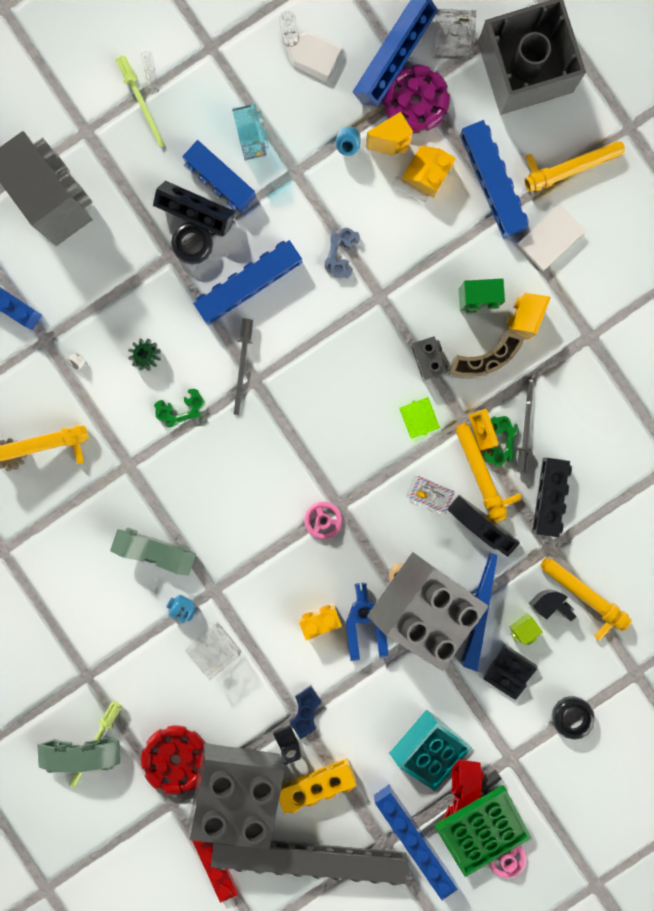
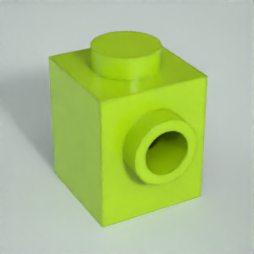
[509,613,543,646]

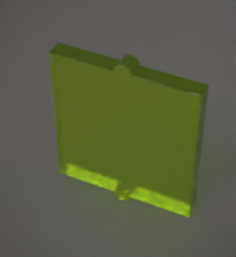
[399,397,440,439]

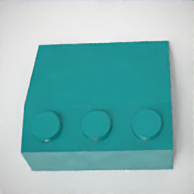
[389,710,472,791]

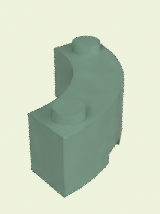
[110,528,196,576]
[37,737,121,773]

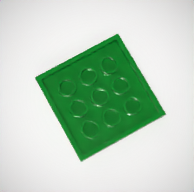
[434,785,531,877]

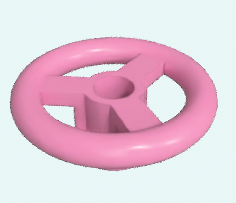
[304,502,342,540]
[489,845,526,878]

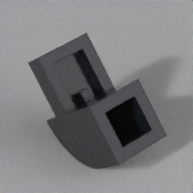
[528,589,577,622]

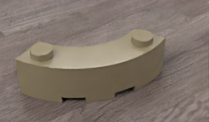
[447,331,525,379]

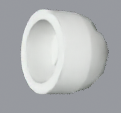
[67,353,84,370]

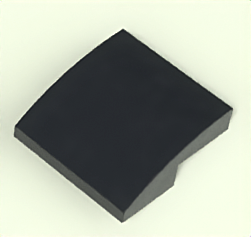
[483,644,538,700]

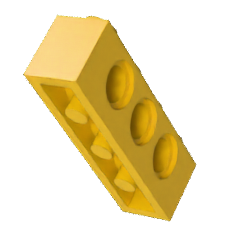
[279,758,357,814]

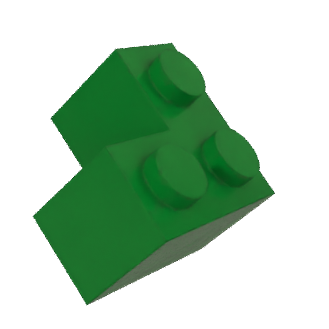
[458,278,505,314]

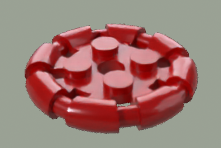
[141,725,205,795]

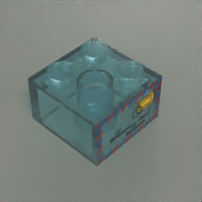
[232,104,269,161]

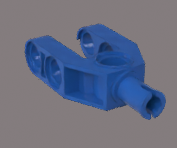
[346,583,389,661]

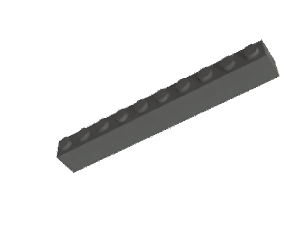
[211,840,408,885]

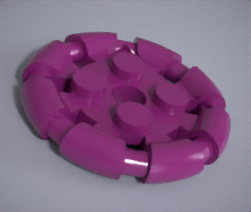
[382,64,450,133]

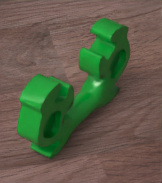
[154,389,205,427]
[484,416,518,466]

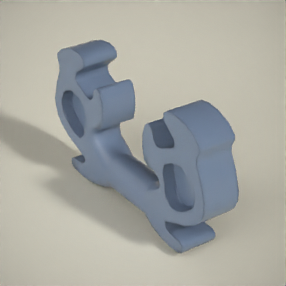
[325,227,360,279]

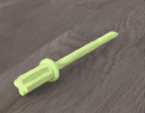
[115,55,165,147]
[69,701,122,787]

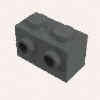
[411,336,448,381]

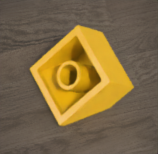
[365,112,413,156]
[401,146,456,198]
[506,293,551,340]

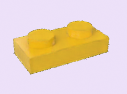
[468,408,499,451]

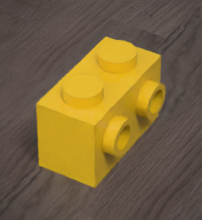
[299,604,342,641]

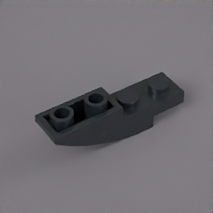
[448,495,520,557]

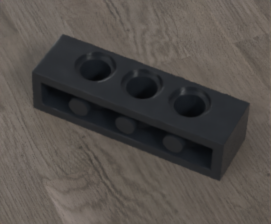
[153,180,236,237]
[532,458,572,538]

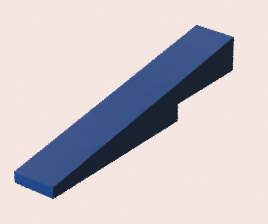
[460,552,498,672]

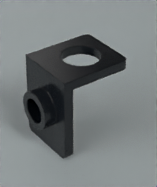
[273,725,302,765]

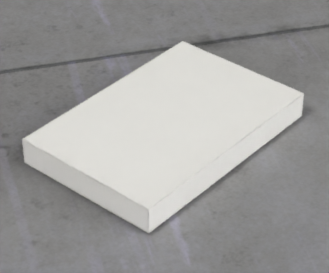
[517,204,586,272]

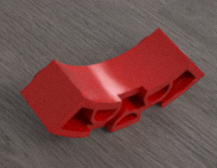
[442,759,484,841]

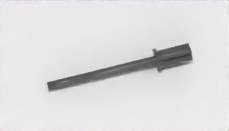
[233,318,253,415]
[517,377,534,473]
[422,769,502,835]

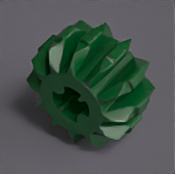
[128,339,161,371]

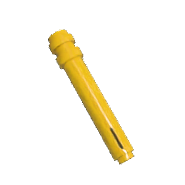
[524,141,625,193]
[455,422,522,522]
[0,424,89,464]
[540,557,632,641]

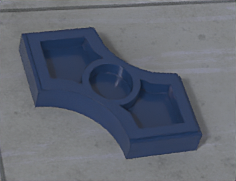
[290,685,322,740]

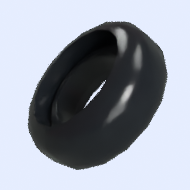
[171,222,214,265]
[551,696,595,740]

